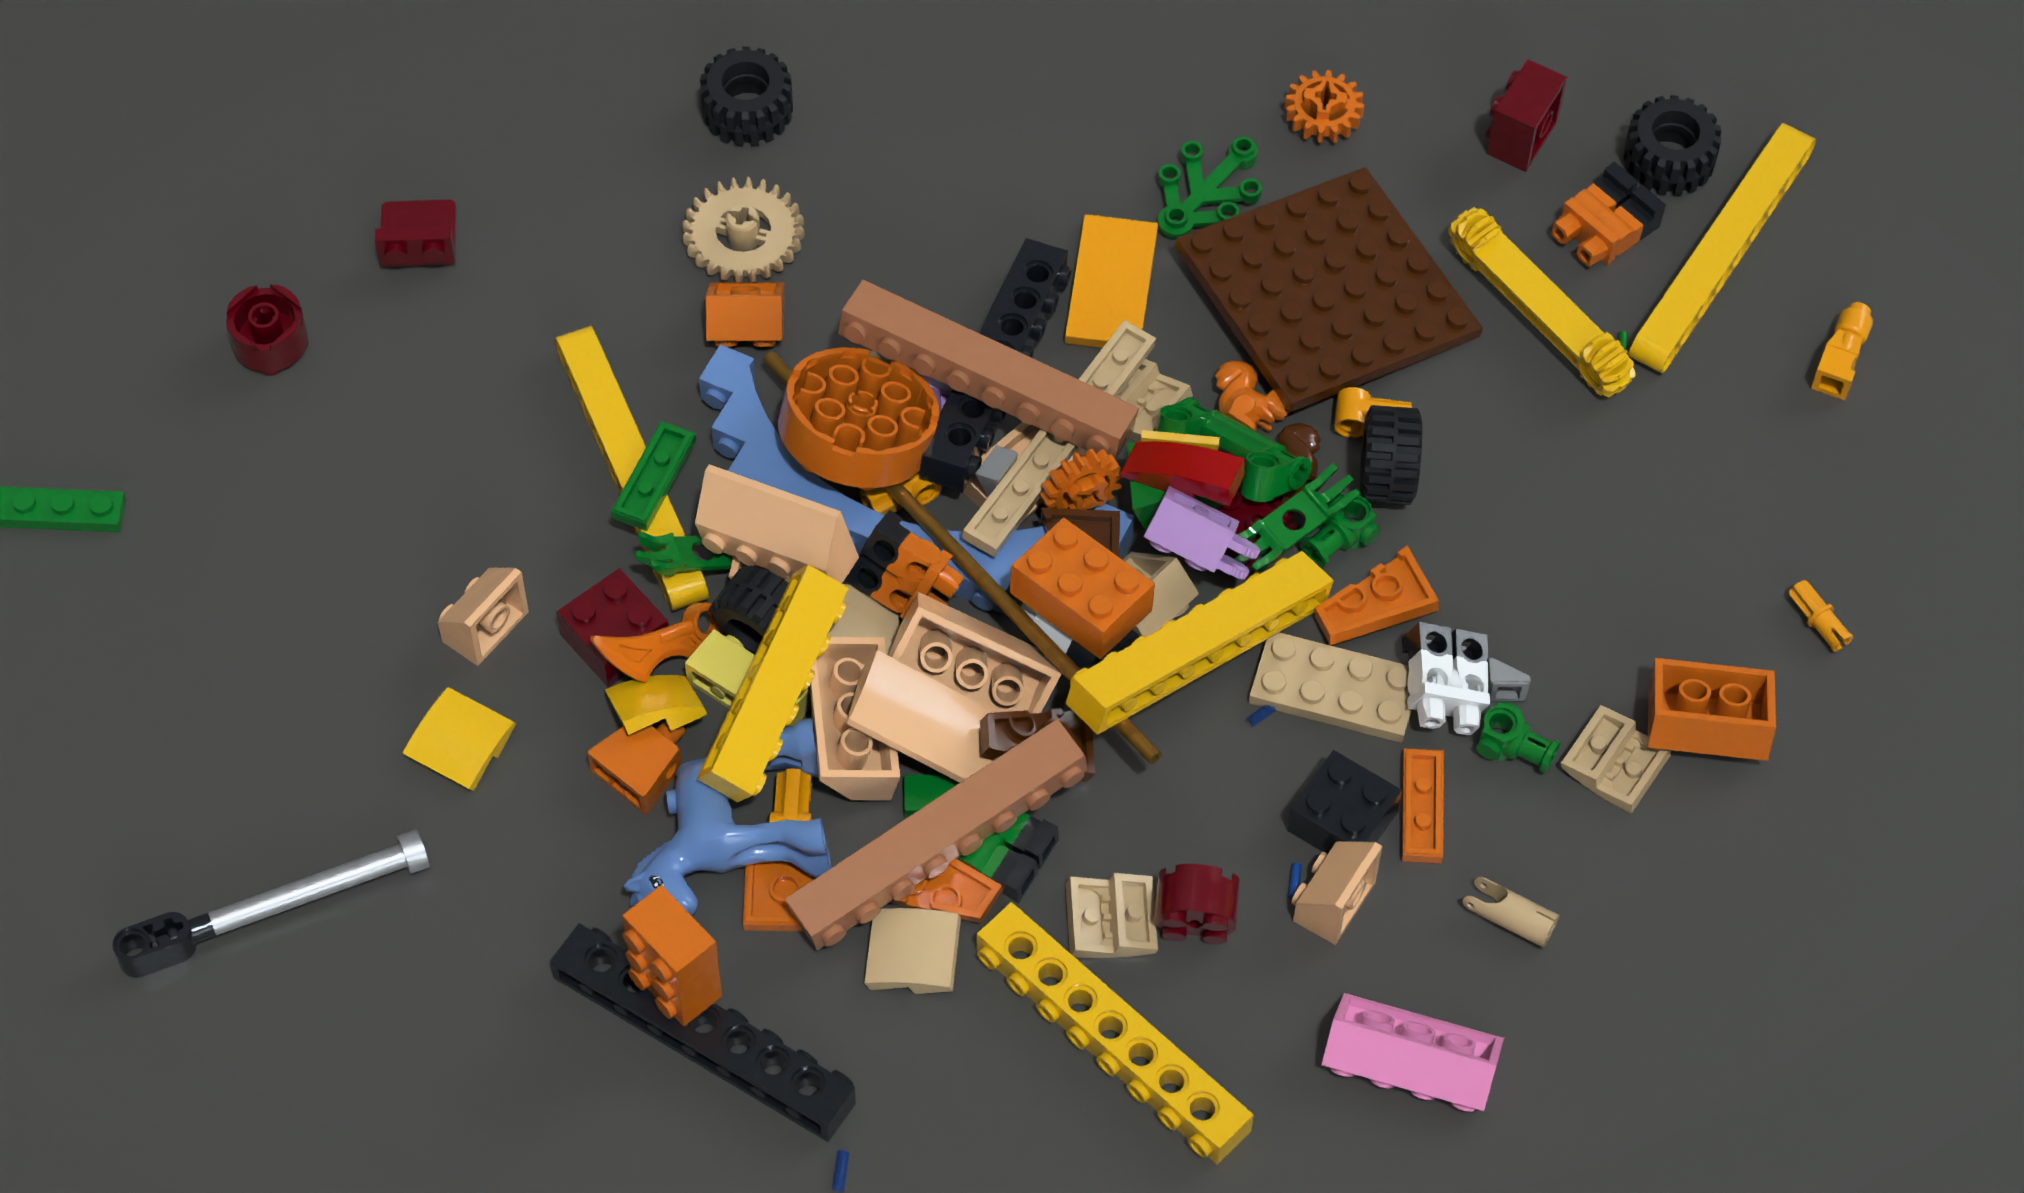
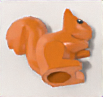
[1215,360,1289,432]

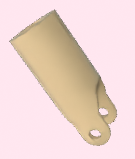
[1463,877,1560,948]

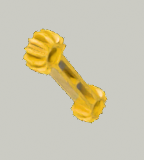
[1448,207,1636,397]

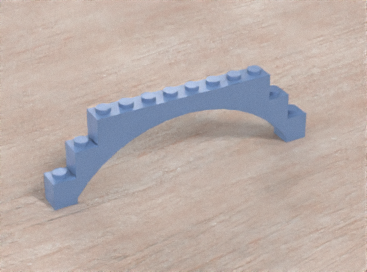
[699,344,1135,614]

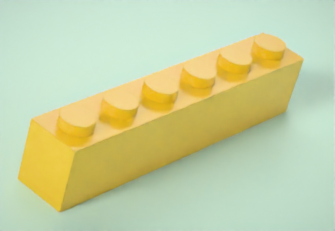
[697,564,849,803]

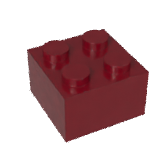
[1485,59,1567,172]
[556,568,668,687]

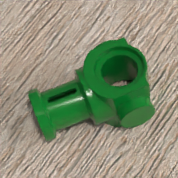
[1300,491,1381,568]
[1476,701,1561,773]

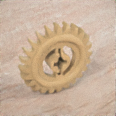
[682,176,805,283]

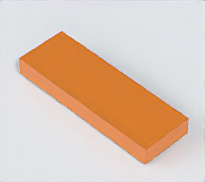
[1401,748,1444,864]

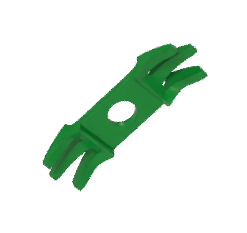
[1235,462,1361,572]
[634,532,733,577]

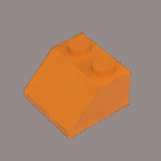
[706,282,785,347]

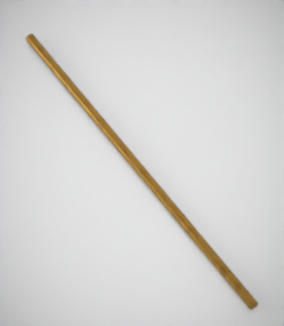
[763,351,1162,765]

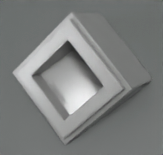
[976,445,1018,497]
[1487,658,1531,702]

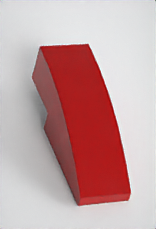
[1121,441,1245,506]

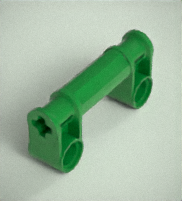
[1156,397,1312,502]

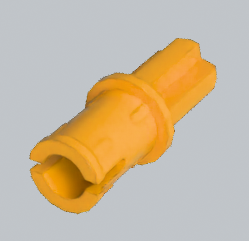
[1789,580,1854,652]

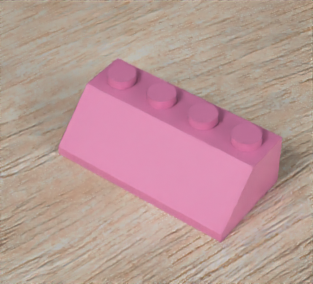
[1322,993,1504,1112]

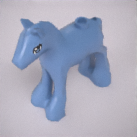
[624,717,832,916]

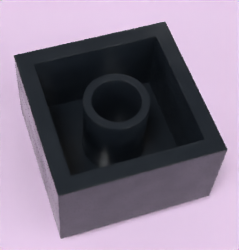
[1287,750,1402,854]

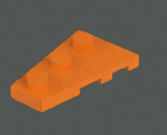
[1315,545,1439,646]
[889,858,1003,924]

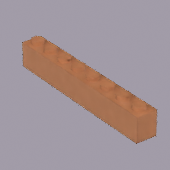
[838,280,1139,459]
[785,718,1088,950]

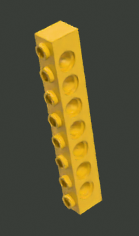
[977,902,1254,1165]

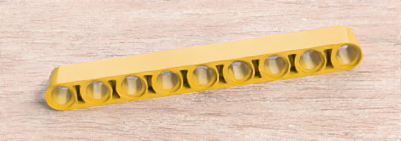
[1628,123,1816,374]
[555,326,709,611]

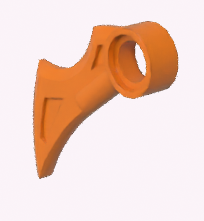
[591,603,722,683]

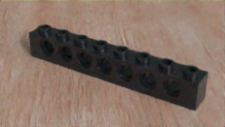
[920,238,1072,492]
[550,923,856,1142]

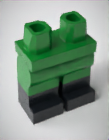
[956,813,1059,903]

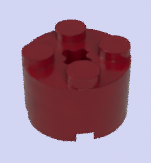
[226,284,309,376]
[1154,864,1240,944]

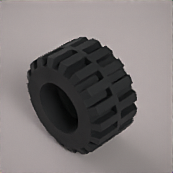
[700,46,793,146]
[1624,95,1722,196]
[1360,405,1423,505]
[710,565,788,655]

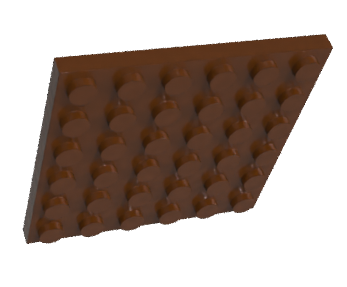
[1175,167,1483,413]

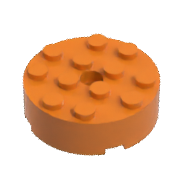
[778,347,940,491]

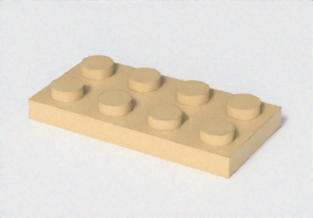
[1249,632,1412,743]

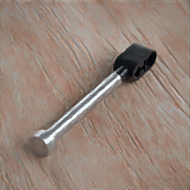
[112,829,430,978]

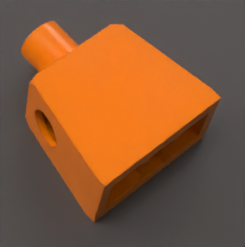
[587,721,686,815]

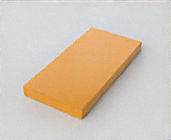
[1065,214,1158,348]

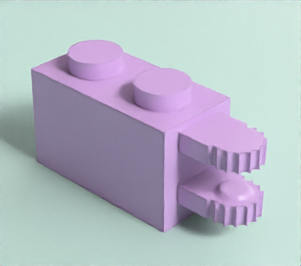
[1144,486,1261,580]

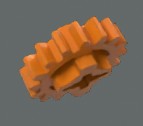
[1285,70,1365,143]
[1040,449,1123,510]

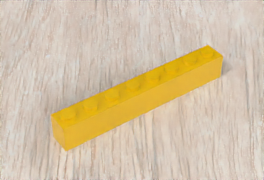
[1066,551,1334,735]

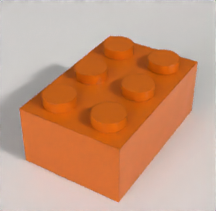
[1010,517,1155,659]
[1648,658,1776,761]
[622,885,722,1026]

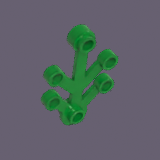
[1158,136,1262,240]

